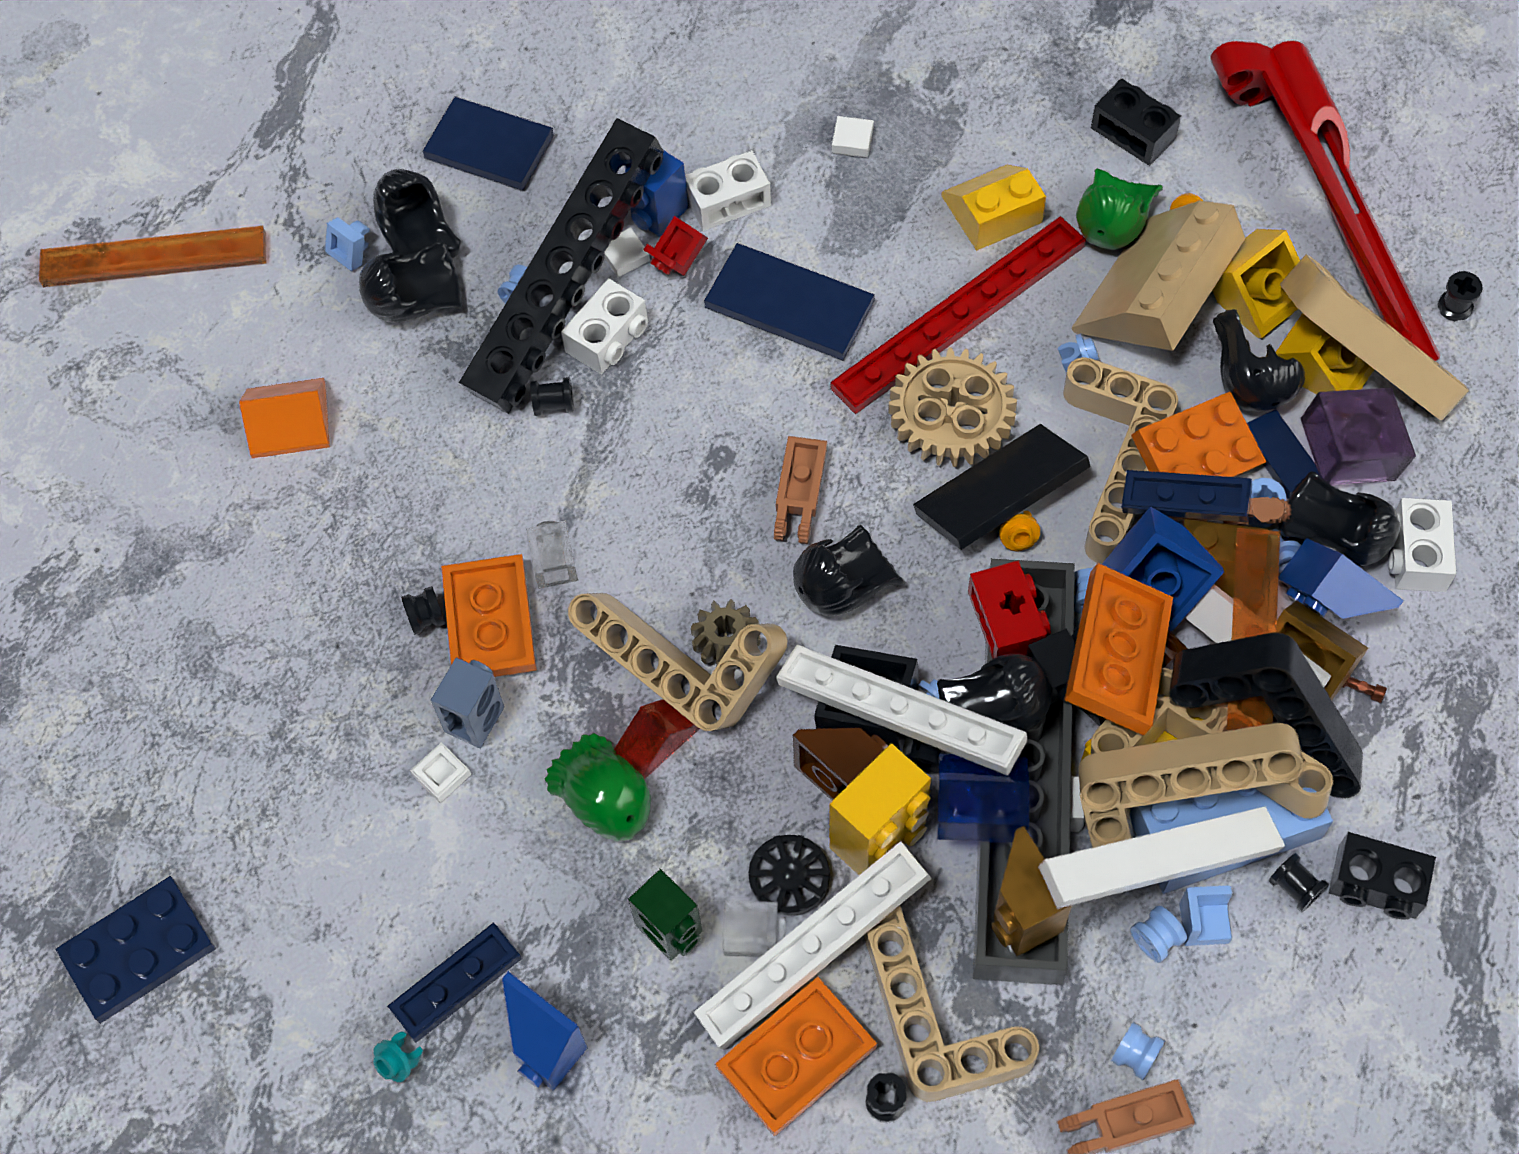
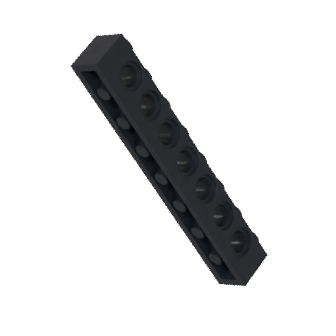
[459,118,664,414]

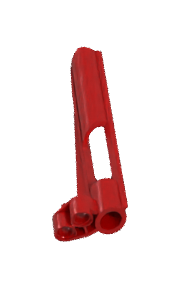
[1210,41,1440,361]

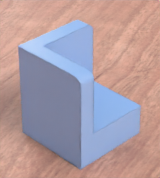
[1179,885,1232,946]

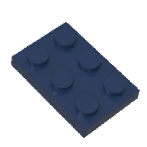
[55,875,216,1024]

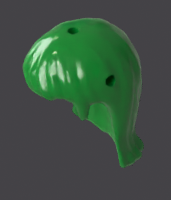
[1076,168,1163,250]
[545,733,651,842]

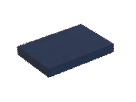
[423,96,554,191]

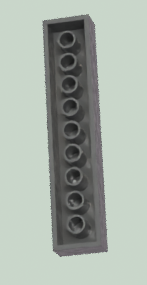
[973,558,1075,985]

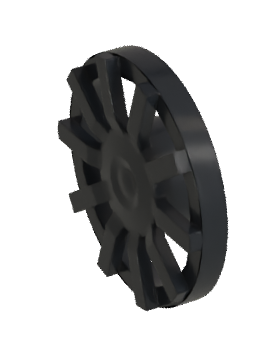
[748,835,830,915]

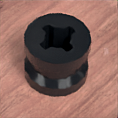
[401,586,446,635]

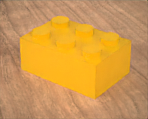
[829,743,931,875]

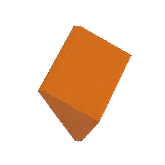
[239,377,330,459]

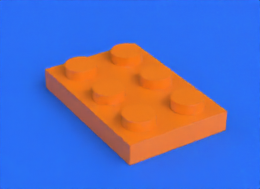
[1131,391,1266,477]
[441,554,537,677]
[715,976,877,1137]

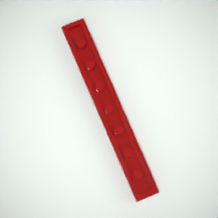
[830,216,1086,415]

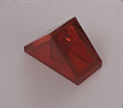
[614,699,700,779]

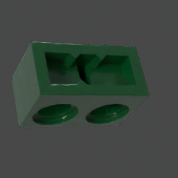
[628,868,702,961]

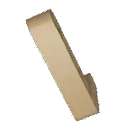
[1280,254,1470,421]
[1063,357,1178,564]
[568,593,787,731]
[1090,668,1333,818]
[1078,723,1304,848]
[863,905,1039,1102]

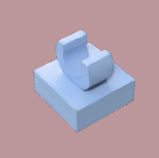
[325,217,370,271]

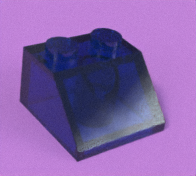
[937,754,1029,842]

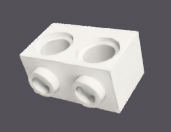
[685,151,771,231]
[561,278,648,375]
[1388,498,1456,592]

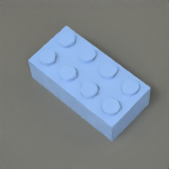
[1129,787,1333,894]

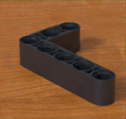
[1169,632,1363,798]

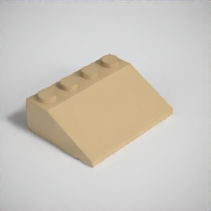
[1071,200,1245,351]

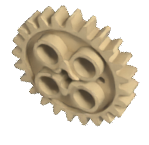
[888,347,1017,467]

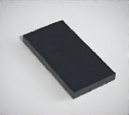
[913,424,1091,550]

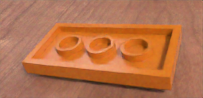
[1065,563,1173,736]

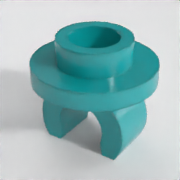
[373,1031,423,1082]

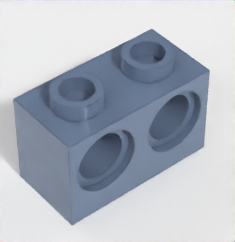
[431,657,505,749]

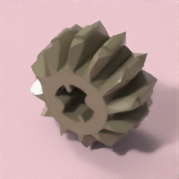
[691,599,761,670]

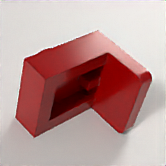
[643,216,708,276]

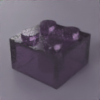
[1300,388,1416,485]

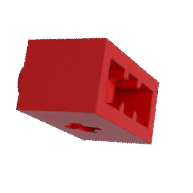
[968,560,1051,659]

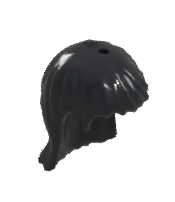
[373,169,461,259]
[359,240,462,322]
[1213,309,1305,412]
[1278,471,1400,566]
[793,525,904,616]
[937,654,1052,732]

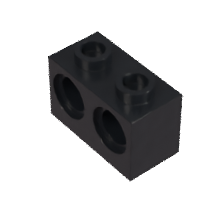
[1091,78,1181,166]
[1328,832,1436,920]

